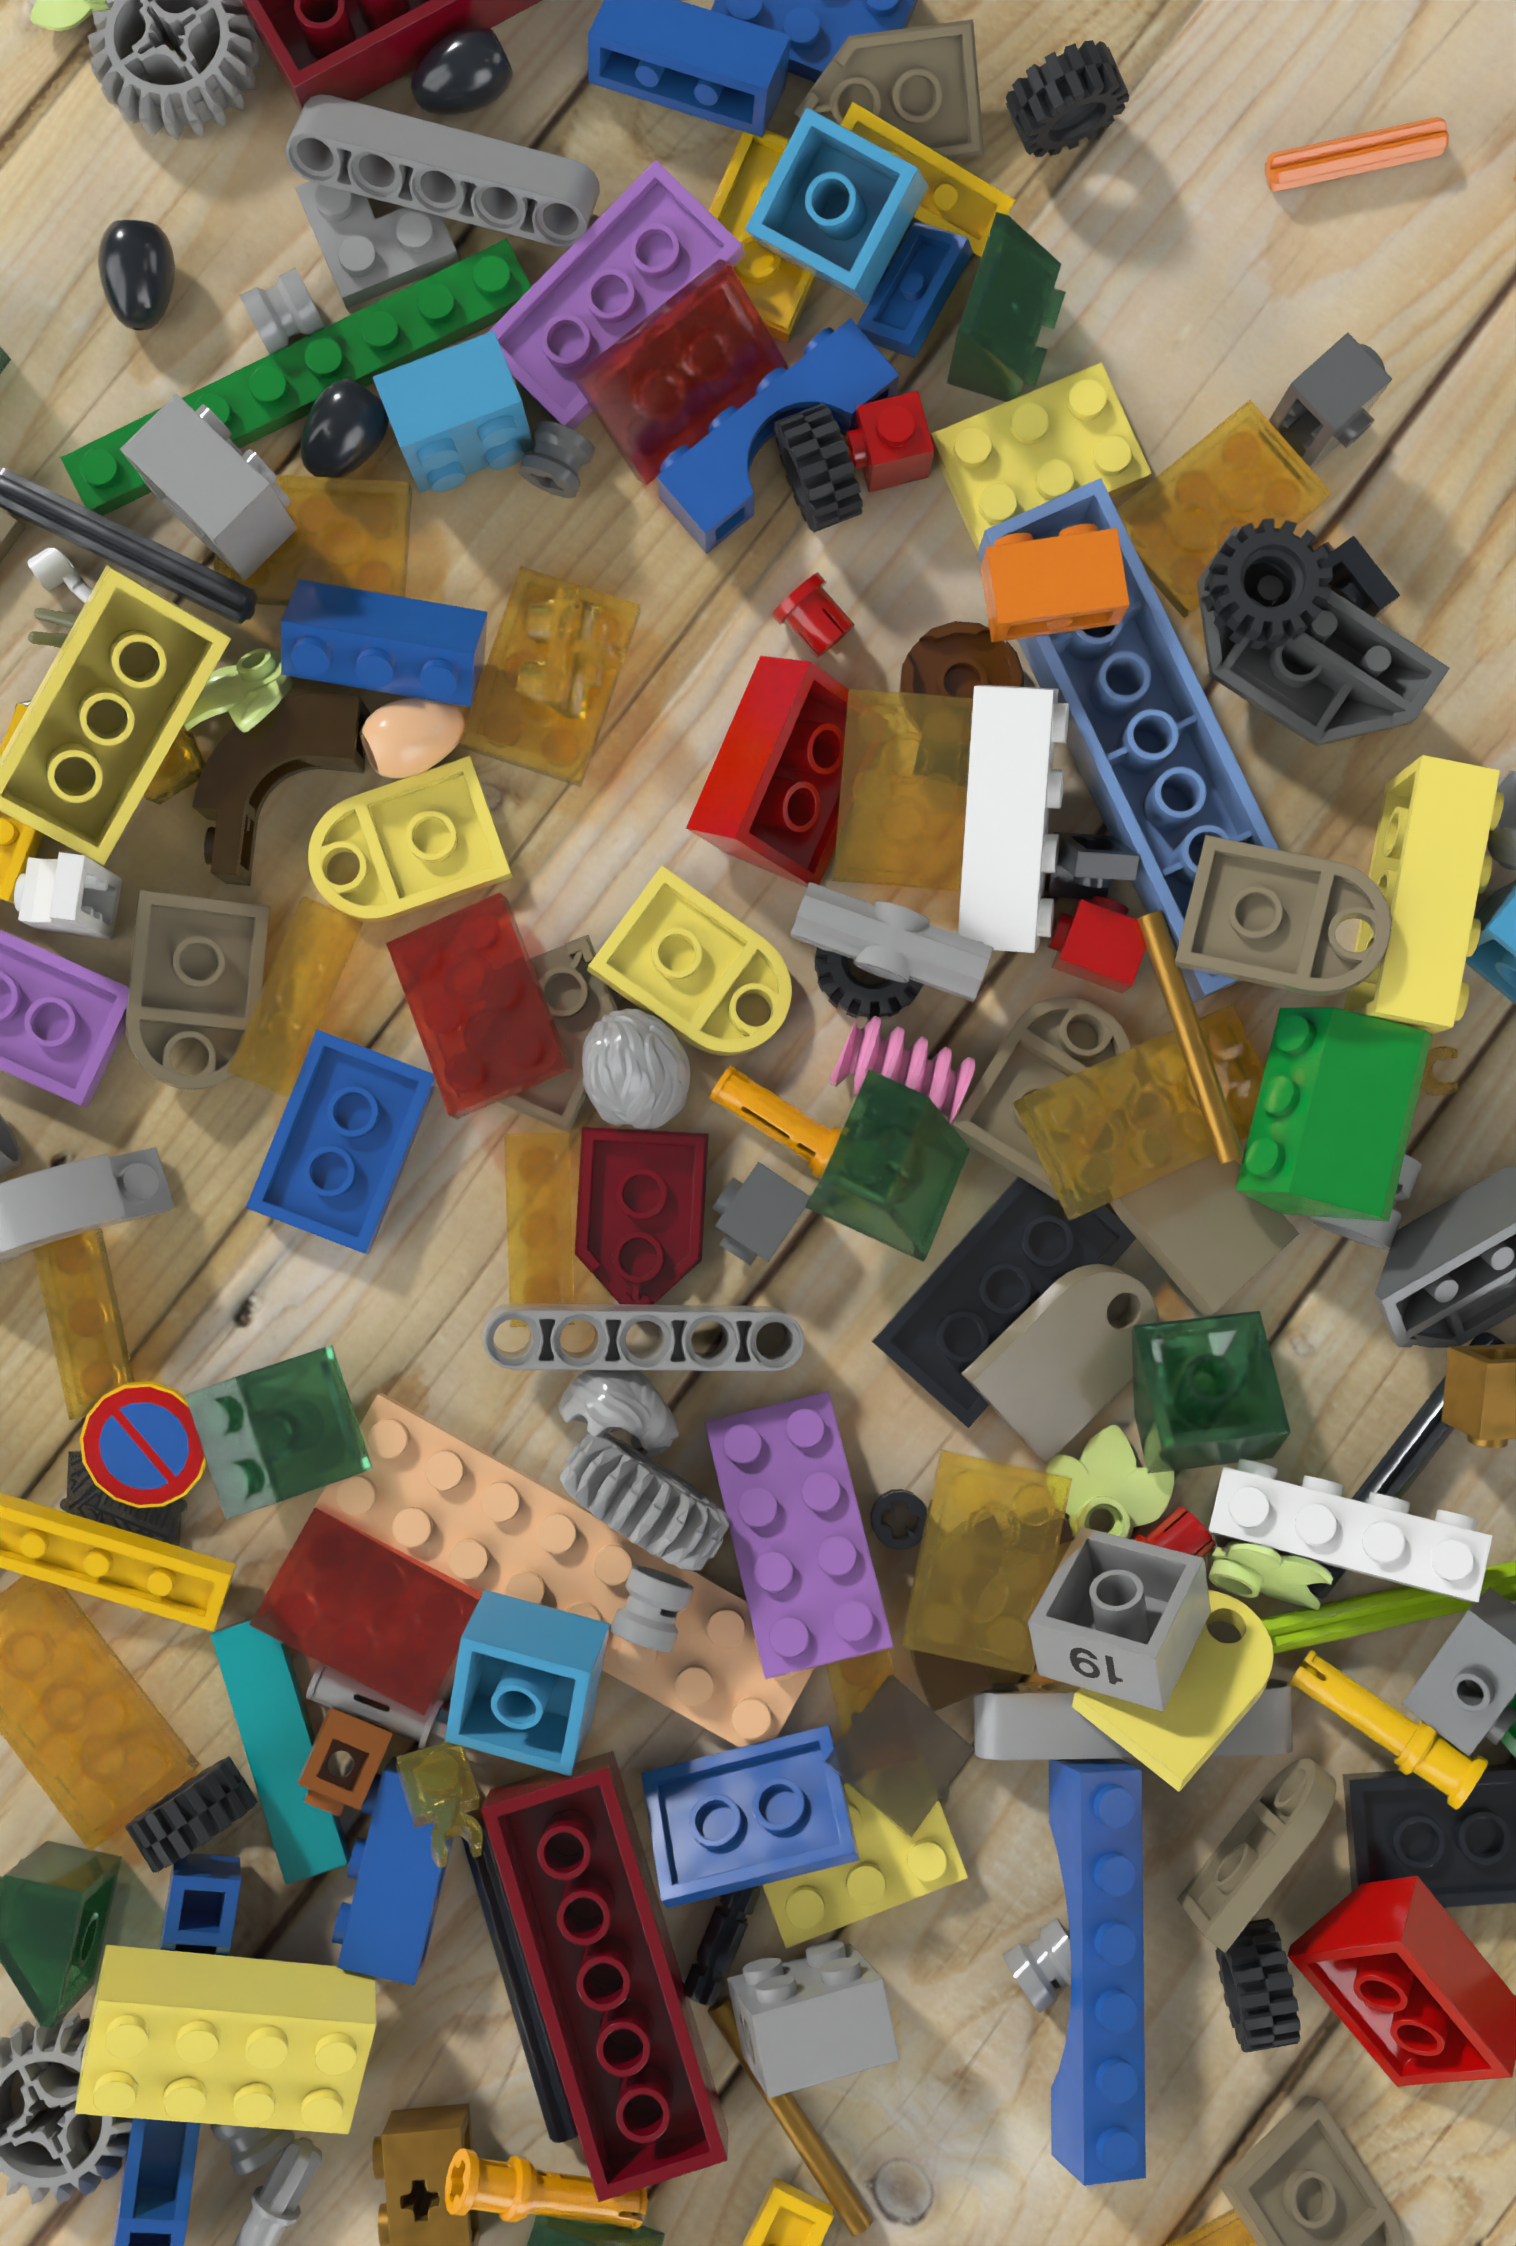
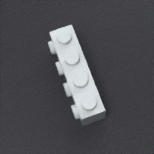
[958,685,1069,953]
[1208,1459,1493,1602]

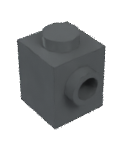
[712,1162,812,1266]

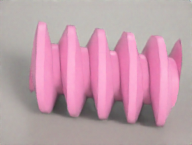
[830,1016,975,1129]

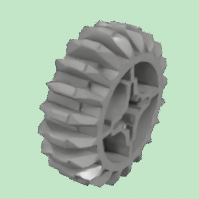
[87,0,260,141]
[559,1433,729,1571]
[0,2012,132,2205]

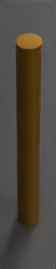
[1137,910,1244,1165]
[707,1996,873,2236]

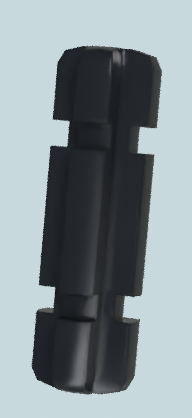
[684,1886,760,2006]

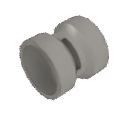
[239,268,325,354]
[610,1565,694,1652]
[1003,1917,1071,2013]

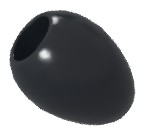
[411,26,513,115]
[98,220,175,330]
[301,377,389,481]

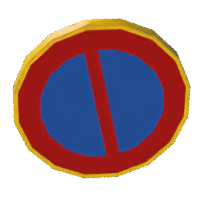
[80,1381,211,1508]

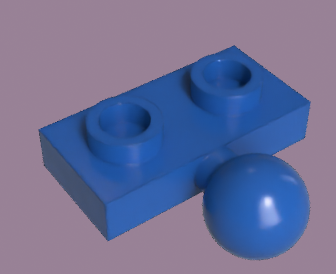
[857,221,973,359]

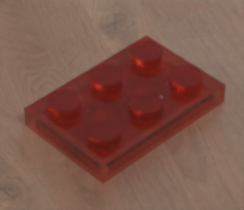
[572,259,789,485]
[386,892,572,1119]
[249,1507,483,1717]

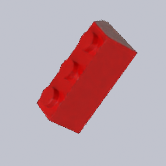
[686,656,890,887]
[1287,1876,1516,2086]

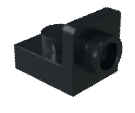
[1315,535,1400,619]
[1045,832,1140,899]

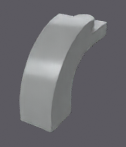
[0,1147,174,1264]

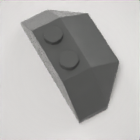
[1197,526,1450,747]
[1375,1167,1516,1348]

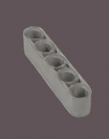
[285,94,600,248]
[481,1303,805,1371]
[973,1679,1293,1760]

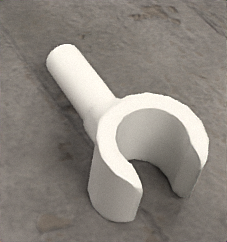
[27,548,93,603]

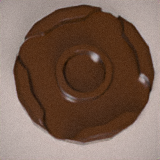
[899,621,1025,747]

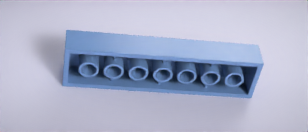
[977,478,1279,1003]

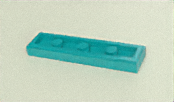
[210,1610,351,1885]

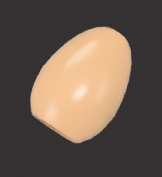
[360,697,465,778]

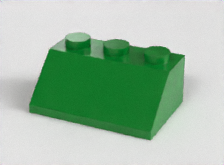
[1235,1007,1432,1222]

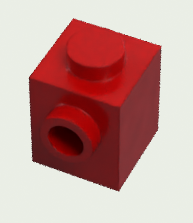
[846,390,934,493]
[1047,896,1146,993]

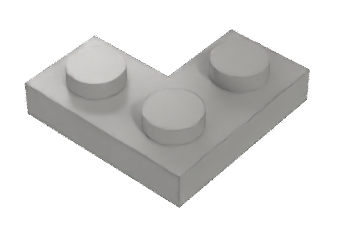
[295,181,459,309]

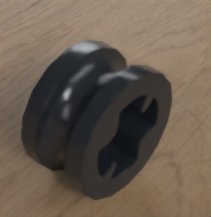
[870,1489,929,1550]

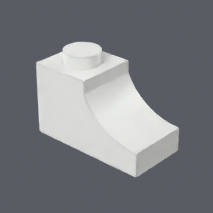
[14,852,122,940]

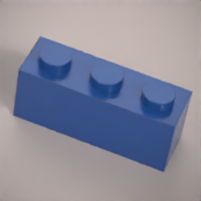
[588,0,791,138]
[281,579,488,707]
[332,1756,468,1986]

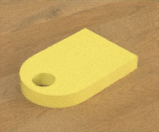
[308,756,514,922]
[587,865,792,1056]
[1072,1590,1273,1792]

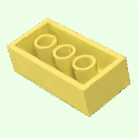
[0,564,231,865]
[1344,755,1504,1035]
[74,1945,376,2134]

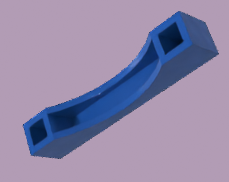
[1049,1758,1146,2186]
[112,1853,241,2246]

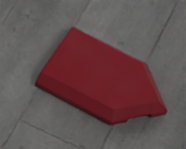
[575,1127,709,1305]

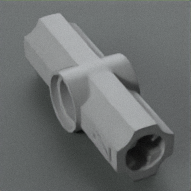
[791,882,994,1002]

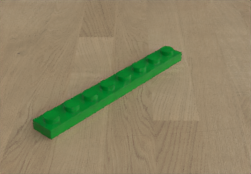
[60,238,531,516]

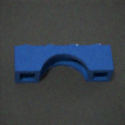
[657,318,899,554]

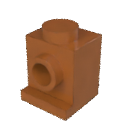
[296,1708,393,1817]

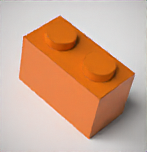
[980,524,1130,642]

